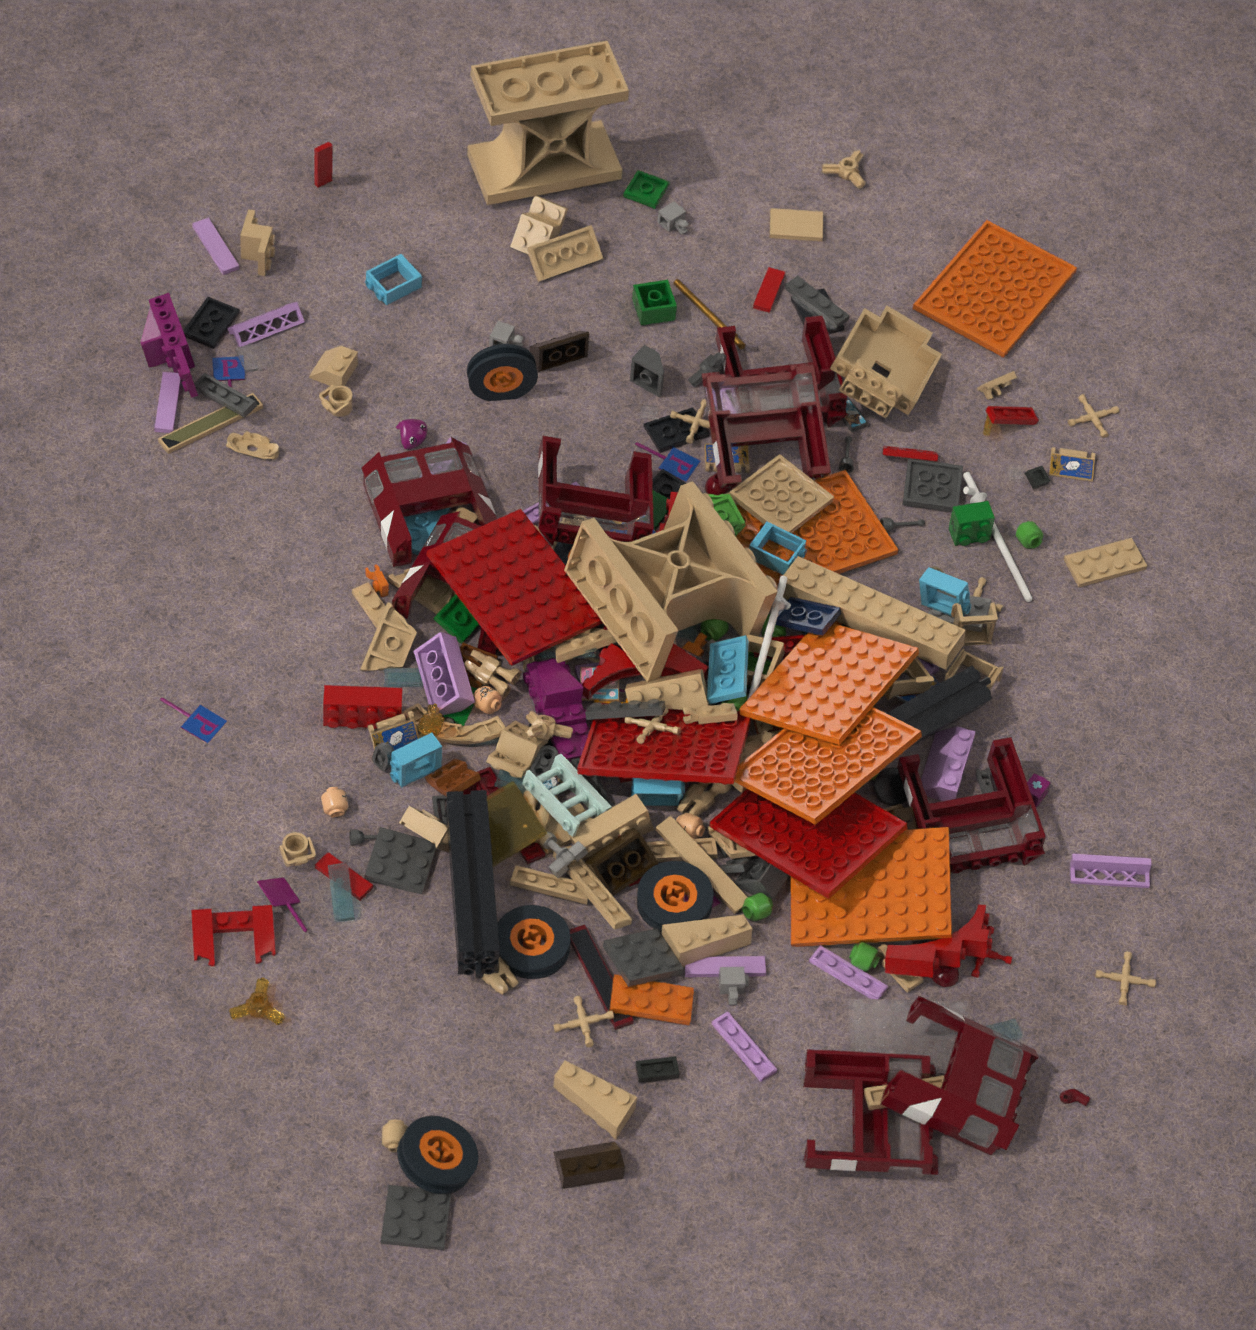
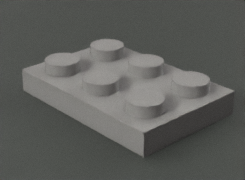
[928,590,992,632]

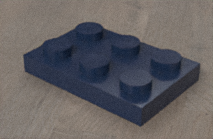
[775,597,841,636]

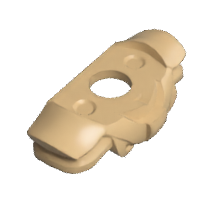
[226,432,279,459]

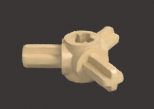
[822,150,866,189]
[525,711,573,740]

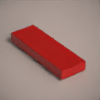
[314,142,333,188]
[753,267,785,313]
[985,406,1039,425]
[882,446,938,461]
[315,852,373,901]

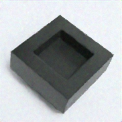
[1025,465,1050,489]

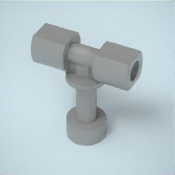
[539,832,588,878]

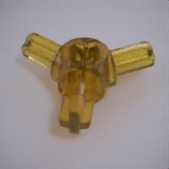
[418,703,444,738]
[229,977,285,1025]

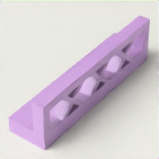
[227,302,305,348]
[1070,854,1151,888]

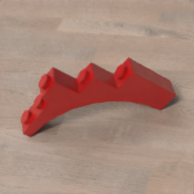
[582,643,709,700]
[885,904,993,978]

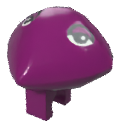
[395,419,428,450]

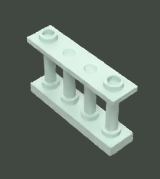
[522,754,612,837]

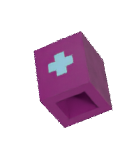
[1027,773,1051,808]

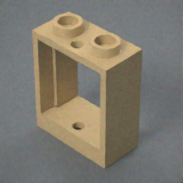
[747,634,785,686]

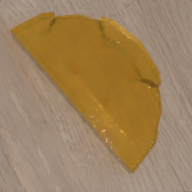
[983,415,992,436]

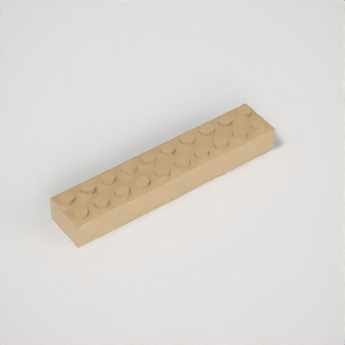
[783,556,966,670]

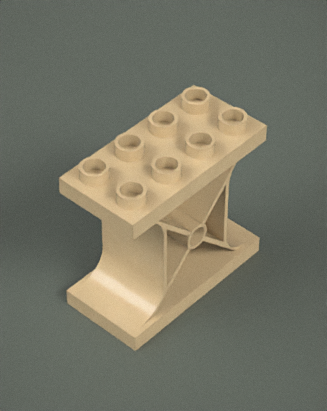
[467,41,629,205]
[564,481,778,682]

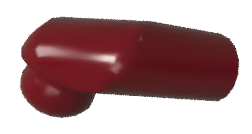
[1060,1088,1091,1106]

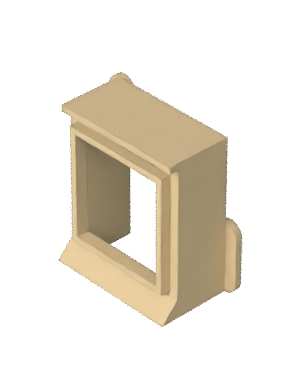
[951,603,998,646]
[944,649,1004,690]
[884,657,934,700]
[399,806,449,853]

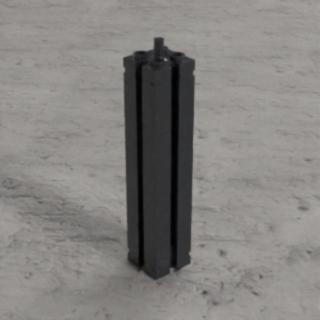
[886,665,992,749]
[446,790,500,978]

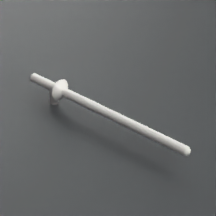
[963,472,1032,602]
[747,576,791,700]

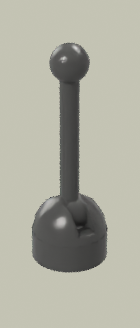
[839,436,854,473]
[880,517,925,532]
[349,829,377,845]

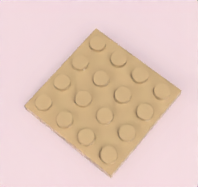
[729,454,834,533]

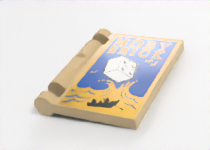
[704,444,750,473]
[1049,447,1095,482]
[368,711,419,751]

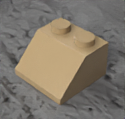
[309,346,358,386]

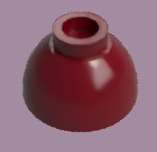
[705,473,730,495]
[932,966,959,987]

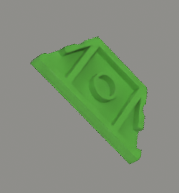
[708,494,745,537]

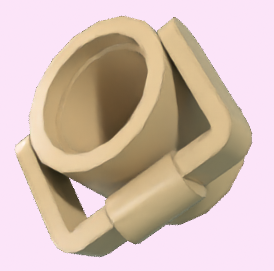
[319,384,352,417]
[279,832,316,867]

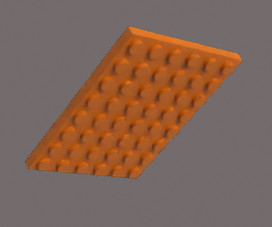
[913,220,1077,358]
[736,470,898,587]
[739,623,919,745]
[734,707,922,825]
[791,827,952,947]

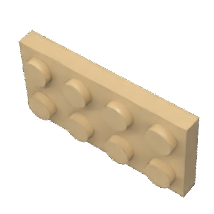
[526,225,603,282]
[1064,538,1147,587]

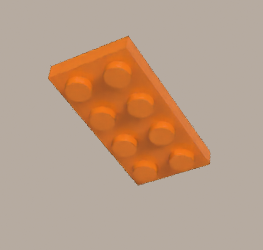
[609,974,694,1025]

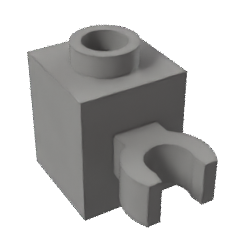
[657,201,689,235]
[489,321,524,347]
[719,967,749,1005]

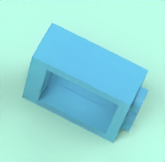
[365,254,422,305]
[749,522,807,575]
[919,567,971,617]
[390,733,442,787]
[631,778,685,806]

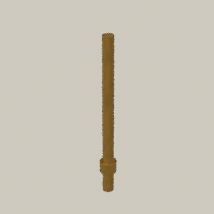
[673,279,746,350]

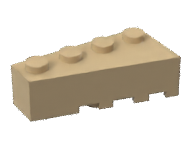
[625,669,711,710]
[568,794,654,860]
[662,914,752,967]
[554,1060,637,1140]

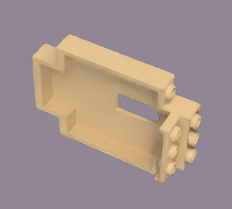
[830,306,942,418]

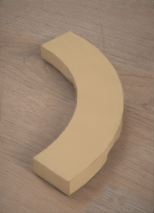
[402,703,505,744]

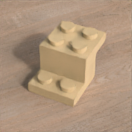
[510,196,568,254]
[240,209,275,276]
[486,721,548,778]

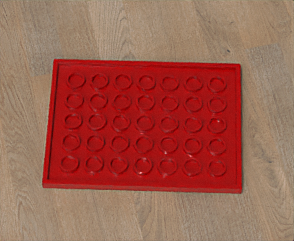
[426,509,603,666]
[577,703,752,785]
[709,789,907,899]

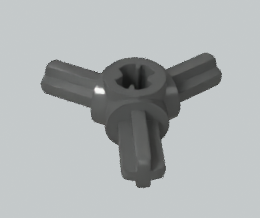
[689,352,725,387]

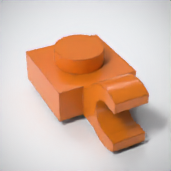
[365,564,389,597]
[682,633,707,657]

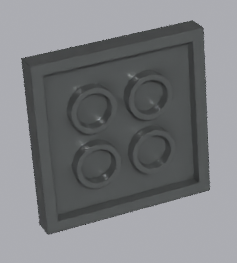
[902,458,963,512]
[364,827,436,894]
[603,928,684,987]
[381,1185,451,1250]

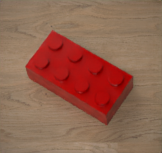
[323,685,402,729]

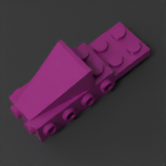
[140,293,198,398]
[523,658,589,762]

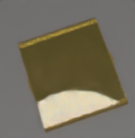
[487,781,548,867]

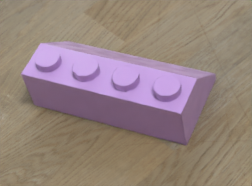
[414,632,475,717]
[921,726,976,801]

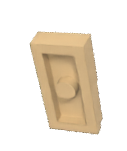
[977,371,1017,400]

